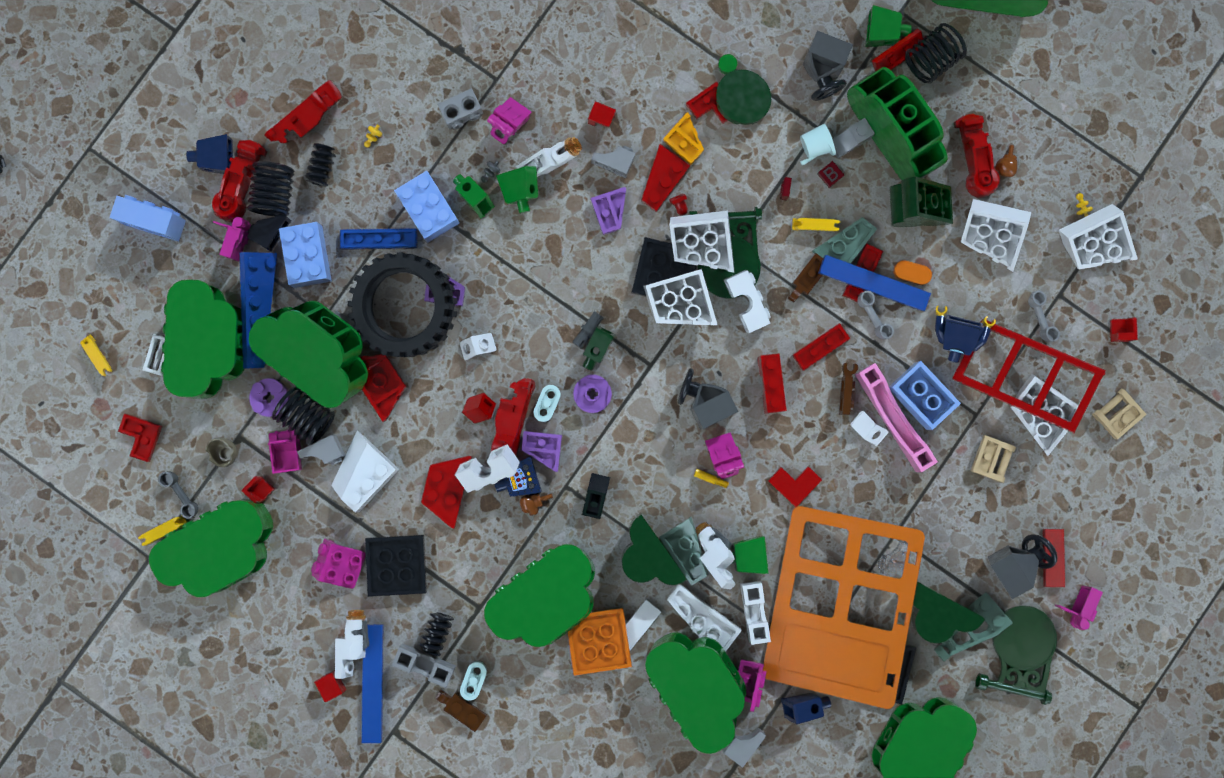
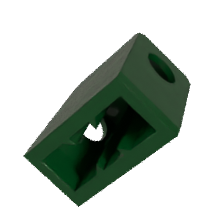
[582,326,616,371]

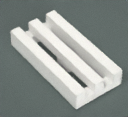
[142,334,165,376]

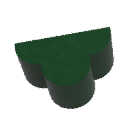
[890,177,953,227]
[621,513,687,585]
[912,582,985,643]

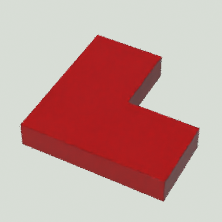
[686,82,728,124]
[118,414,163,462]
[768,466,822,507]

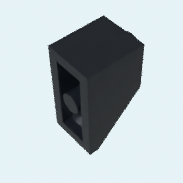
[247,215,292,252]
[582,473,610,519]

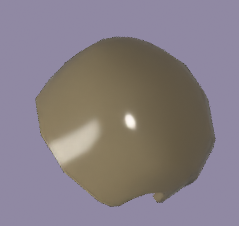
[205,438,237,467]

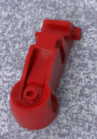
[264,80,342,144]
[954,114,1000,198]
[212,140,267,223]
[491,378,535,456]

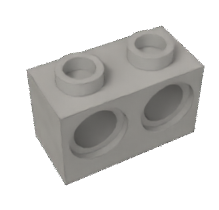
[437,88,483,130]

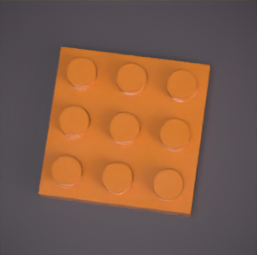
[568,608,632,676]

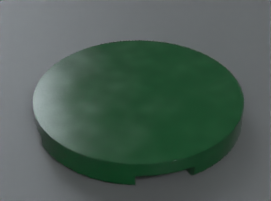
[715,69,772,125]

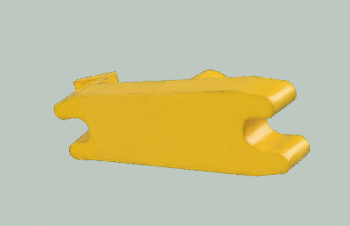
[792,218,840,231]
[80,334,112,376]
[138,515,187,546]

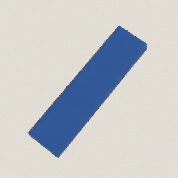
[340,228,417,250]

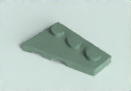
[812,217,877,264]
[659,517,709,586]

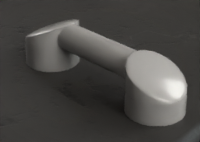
[1028,290,1060,342]
[857,291,894,339]

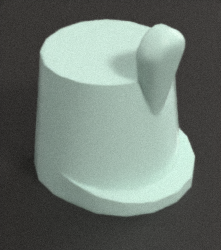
[800,124,836,165]

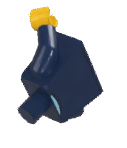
[935,306,996,363]

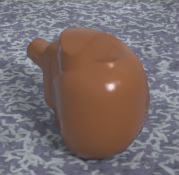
[995,145,1017,177]
[520,493,553,516]

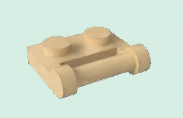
[1092,389,1147,439]
[971,435,1016,483]

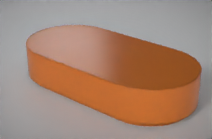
[893,260,932,285]

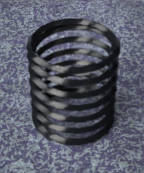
[905,23,967,84]
[247,161,295,216]
[272,386,335,446]

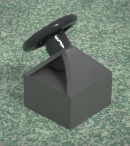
[803,30,853,101]
[678,368,739,430]
[988,534,1058,599]

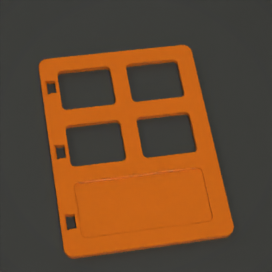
[763,506,925,709]

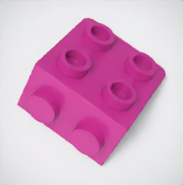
[311,538,366,589]
[738,659,767,712]

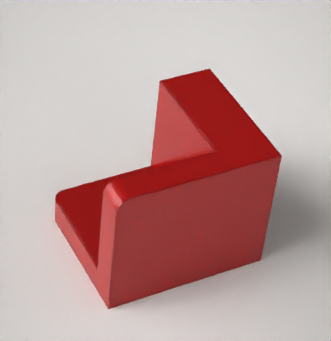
[588,101,616,127]
[1110,317,1138,342]
[462,393,496,424]
[241,476,275,504]
[314,670,346,702]

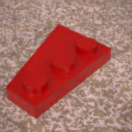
[641,144,690,212]

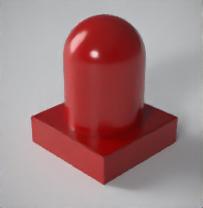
[669,193,688,215]

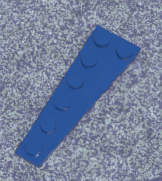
[239,252,277,369]

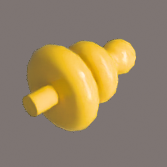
[364,124,382,148]
[1076,193,1093,217]

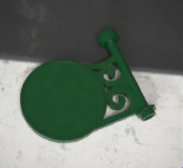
[689,207,762,299]
[975,606,1057,705]

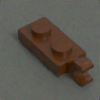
[788,253,823,303]
[839,363,858,415]
[435,689,487,732]

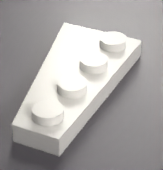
[667,584,742,652]

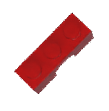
[758,353,787,414]

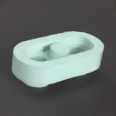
[534,385,561,422]
[460,661,487,700]

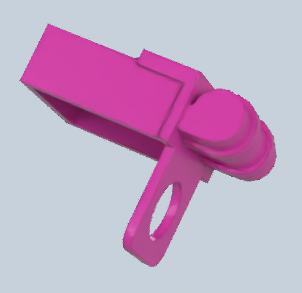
[487,97,532,144]
[212,217,251,262]
[268,429,302,474]
[705,433,744,479]
[1055,586,1103,630]

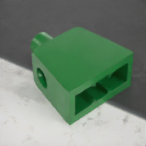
[865,5,912,47]
[496,166,538,214]
[453,174,495,219]
[731,536,769,574]

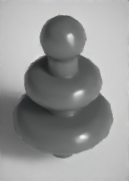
[481,160,500,183]

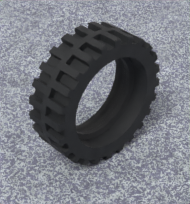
[347,252,457,357]

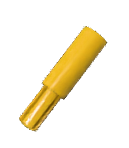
[694,469,729,488]

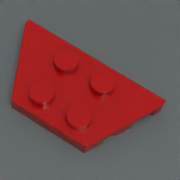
[359,354,406,422]
[421,456,472,529]

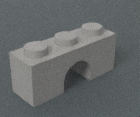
[391,644,456,688]

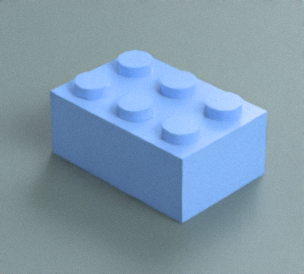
[394,171,459,243]
[109,195,186,242]
[279,222,332,288]
[889,361,961,430]

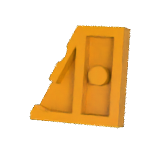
[663,112,704,165]

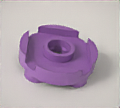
[573,375,612,413]
[249,378,290,417]

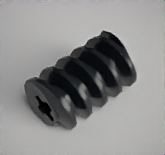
[305,143,336,186]
[418,612,454,656]

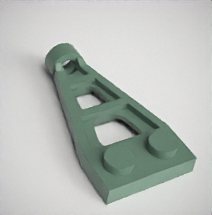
[934,592,1013,662]

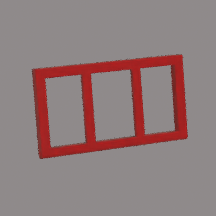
[952,319,1106,433]

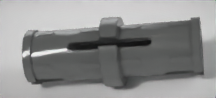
[572,311,604,349]

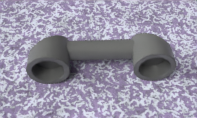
[158,471,198,519]

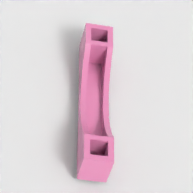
[855,363,938,472]

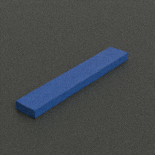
[818,255,931,311]
[362,624,384,743]

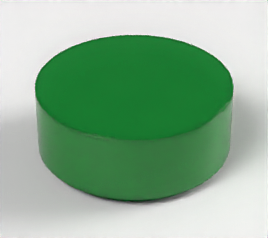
[718,54,737,74]

